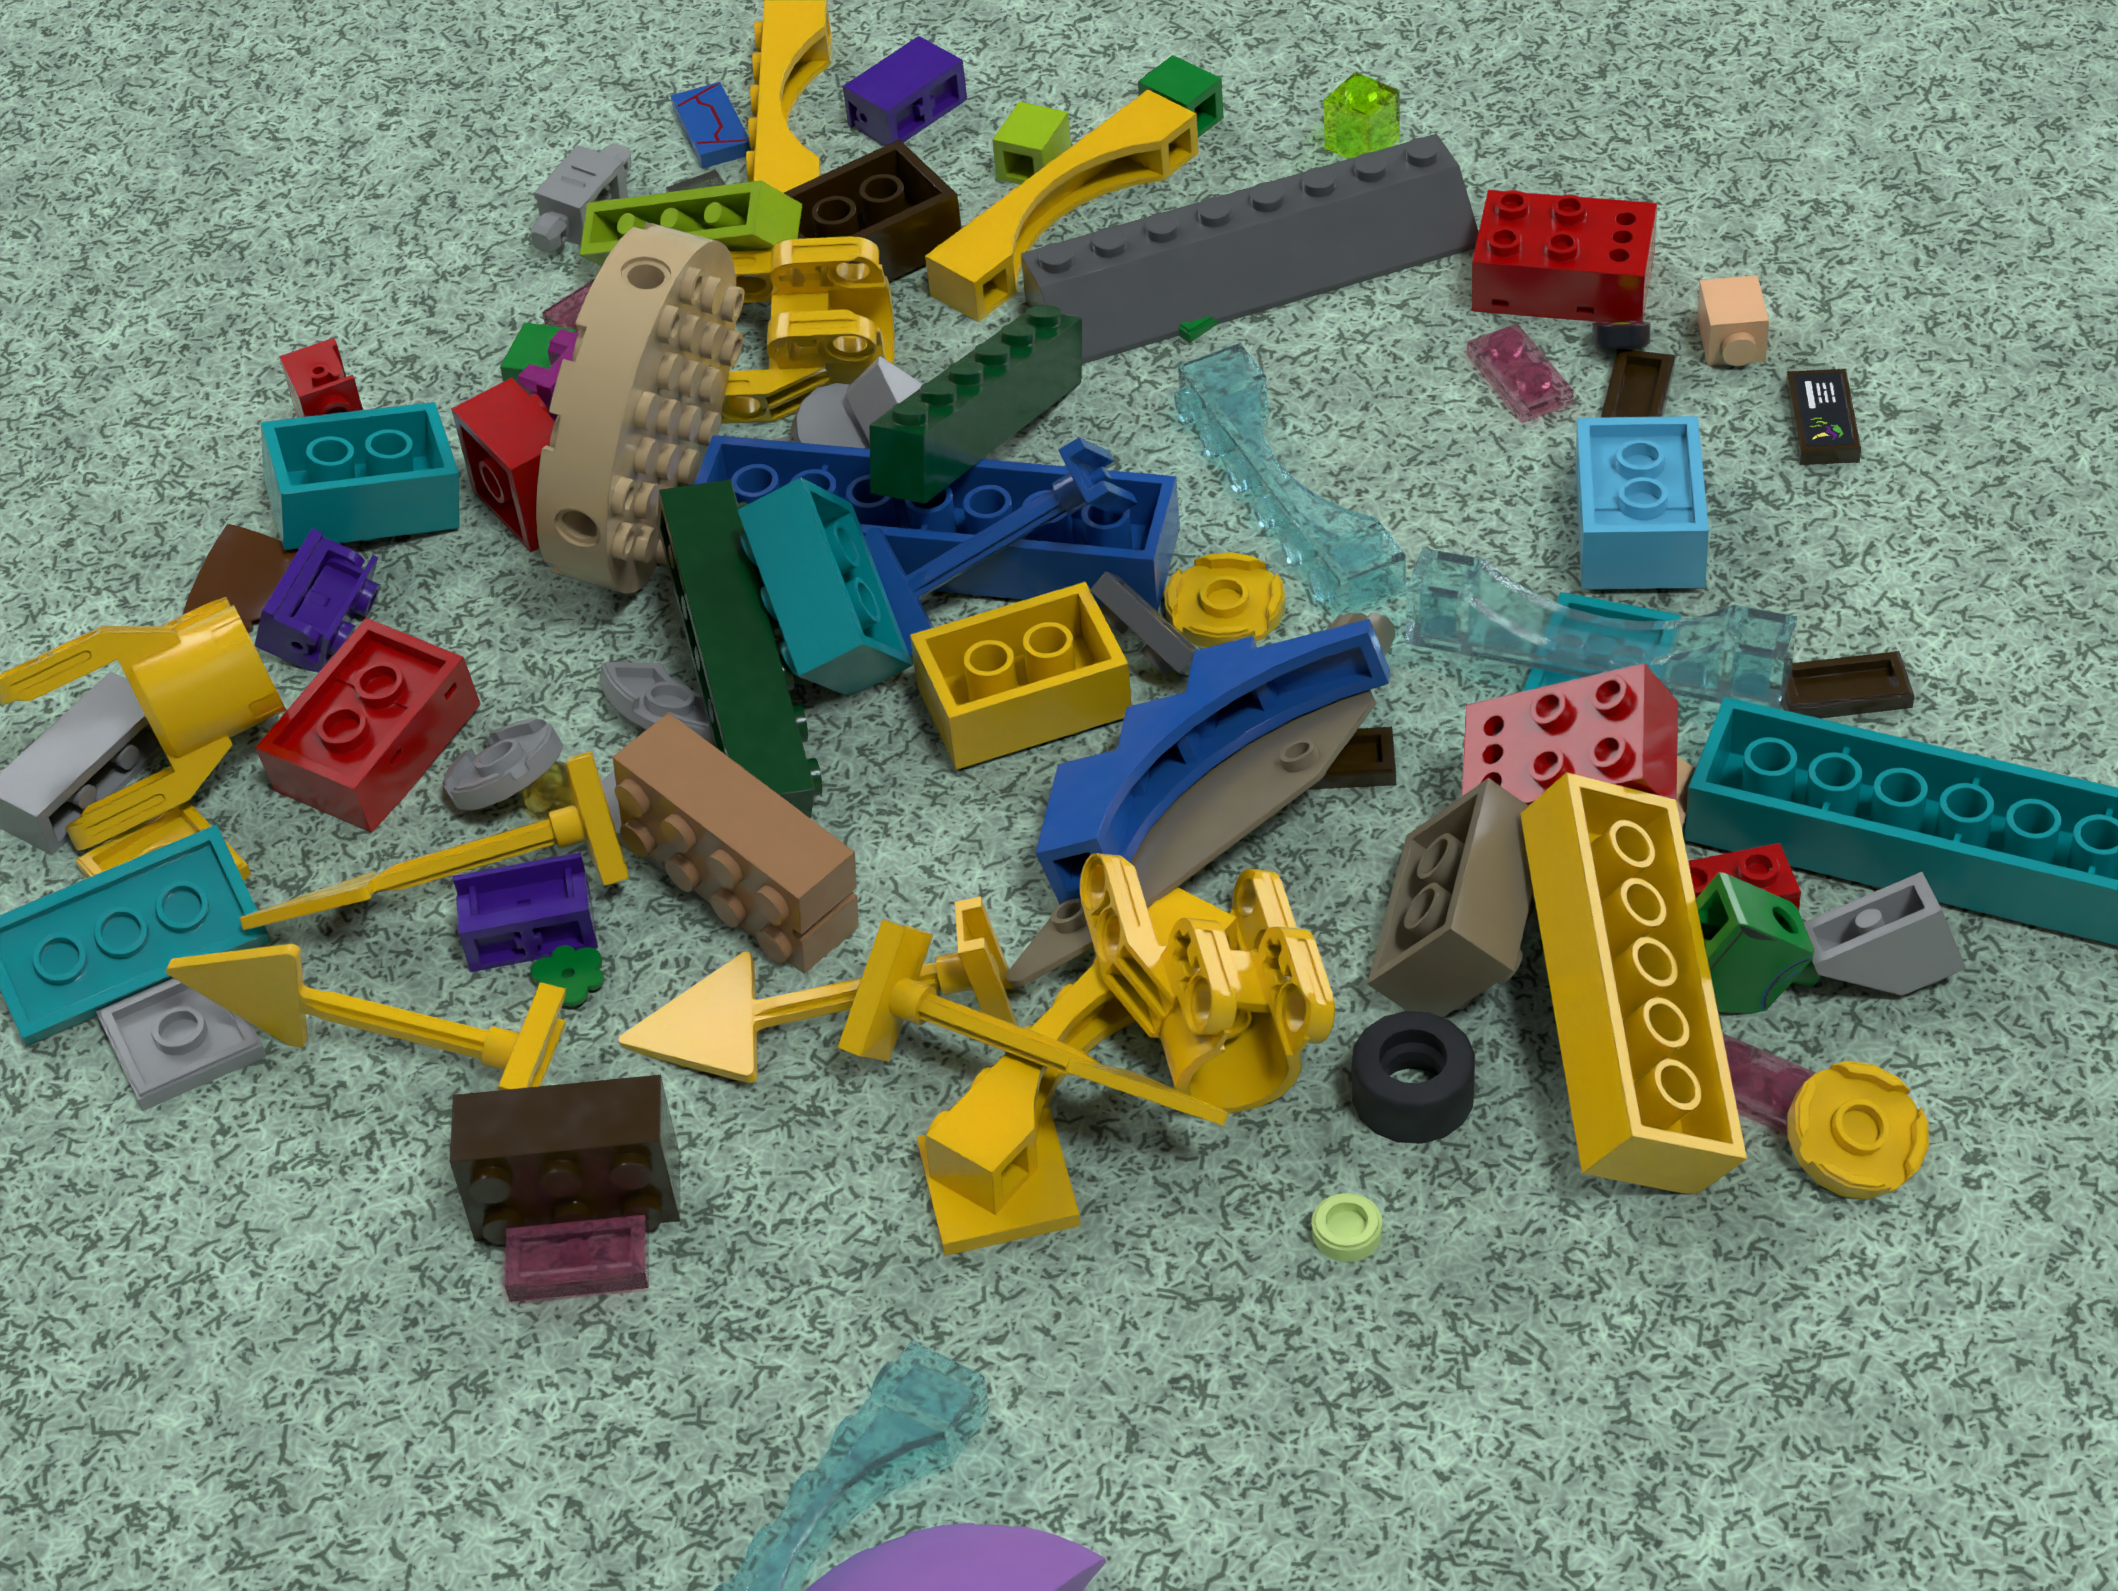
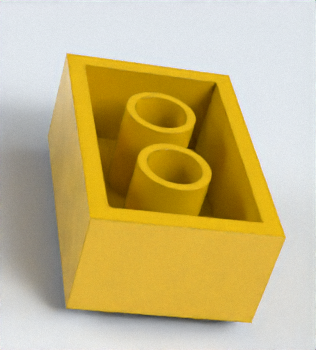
[910,582,1132,770]

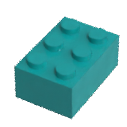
[261,402,460,550]
[737,477,913,696]

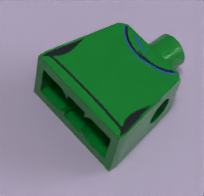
[1696,872,1821,1014]

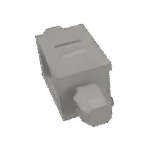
[531,143,631,253]

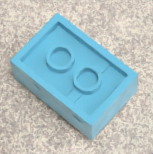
[1575,416,1709,589]

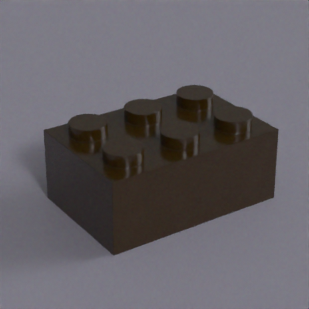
[784,139,962,281]
[449,1074,680,1244]

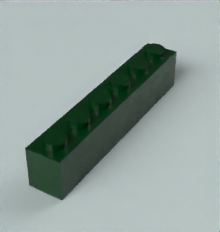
[869,305,1082,504]
[657,479,822,819]

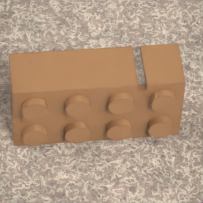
[612,712,859,974]

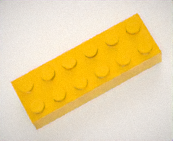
[1520,773,1747,1194]

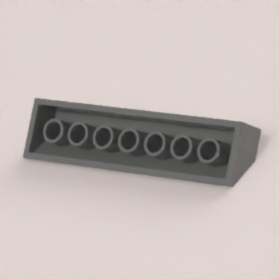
[1021,134,1479,364]

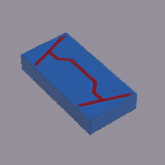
[670,82,752,169]

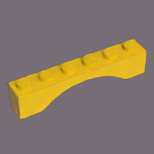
[746,0,832,193]
[925,90,1199,322]
[926,887,1237,1215]

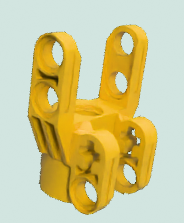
[721,237,895,424]
[0,597,287,851]
[1080,853,1335,1114]

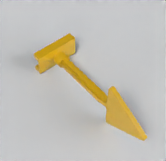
[239,750,629,930]
[618,896,1017,1083]
[837,919,1229,1126]
[166,944,566,1090]

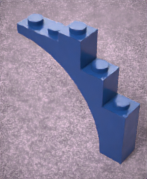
[1035,619,1390,904]

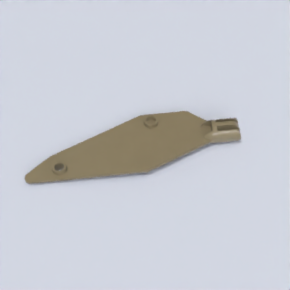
[1006,613,1395,987]

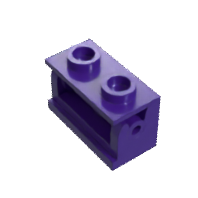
[842,36,967,146]
[254,528,380,673]
[453,852,598,972]

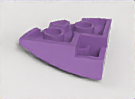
[805,1523,1106,1591]

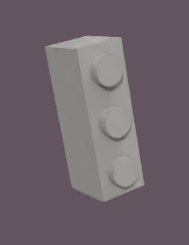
[0,671,163,855]

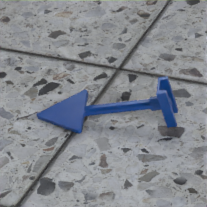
[865,437,1138,656]

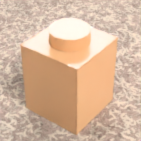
[1697,275,1769,366]

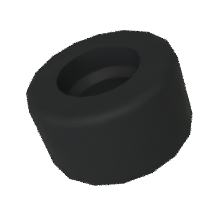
[1351,1011,1475,1144]

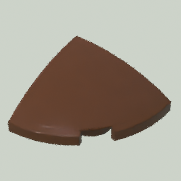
[182,524,299,633]

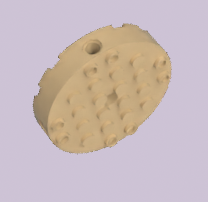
[536,222,744,594]

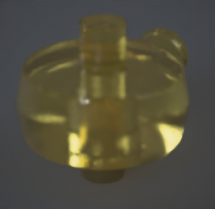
[523,760,574,819]

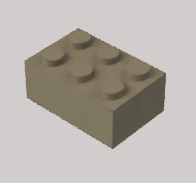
[1367,778,1534,1017]

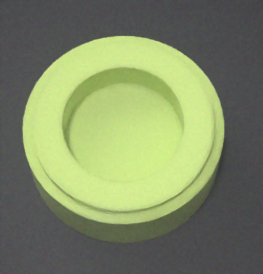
[1312,1193,1382,1262]

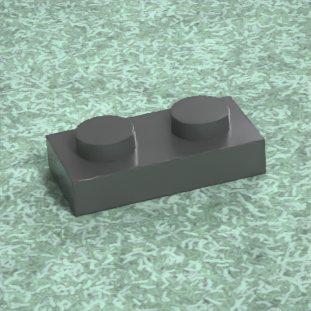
[1090,572,1198,676]

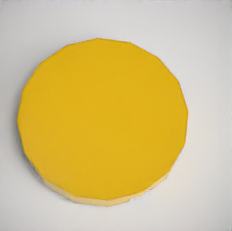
[1164,552,1285,648]
[1787,1061,1929,1200]

